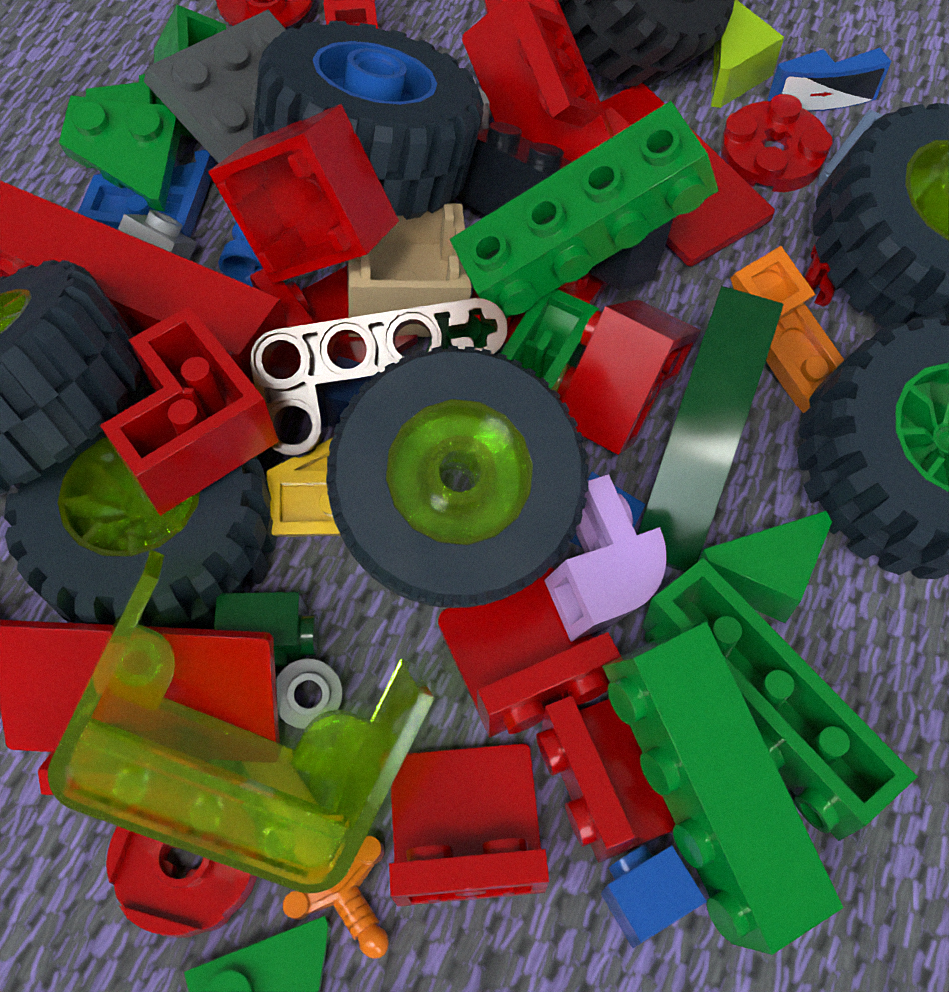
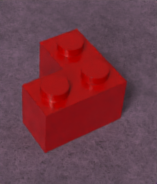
[557,299,701,455]
[100,305,279,516]

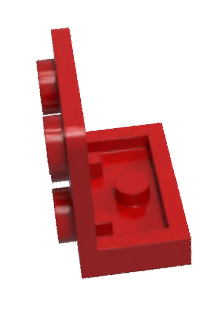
[438,568,621,738]
[536,696,676,863]

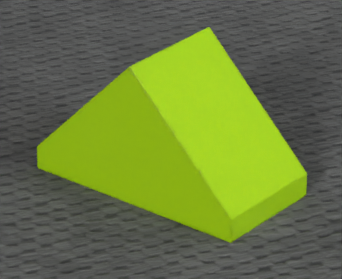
[711,0,784,108]

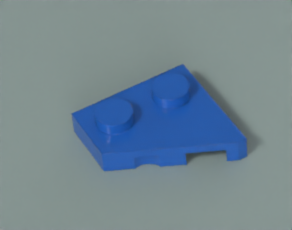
[78,150,216,238]

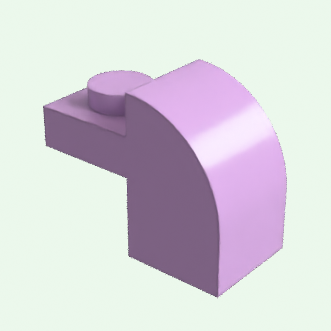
[544,474,666,642]

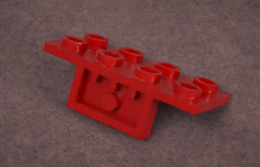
[462,0,615,162]
[601,83,775,266]
[0,620,280,803]

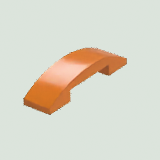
[730,246,844,413]

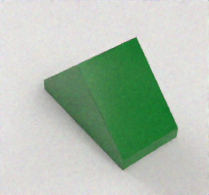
[501,289,599,392]
[699,511,832,623]

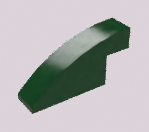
[638,286,784,572]

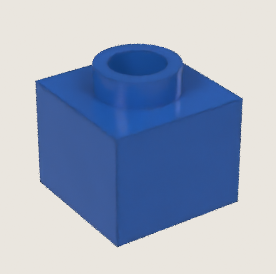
[601,845,707,948]

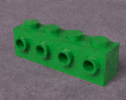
[449,101,719,319]
[642,558,918,841]
[602,621,844,955]

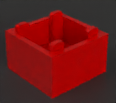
[208,104,399,284]

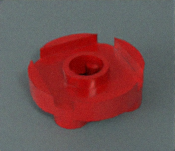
[721,94,833,192]
[106,781,261,938]

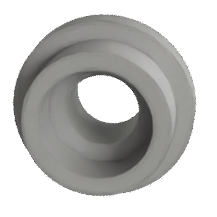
[276,659,342,729]

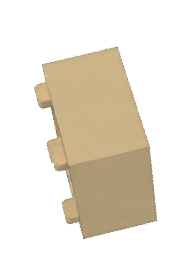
[347,203,472,337]

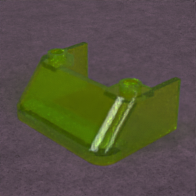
[48,549,435,893]

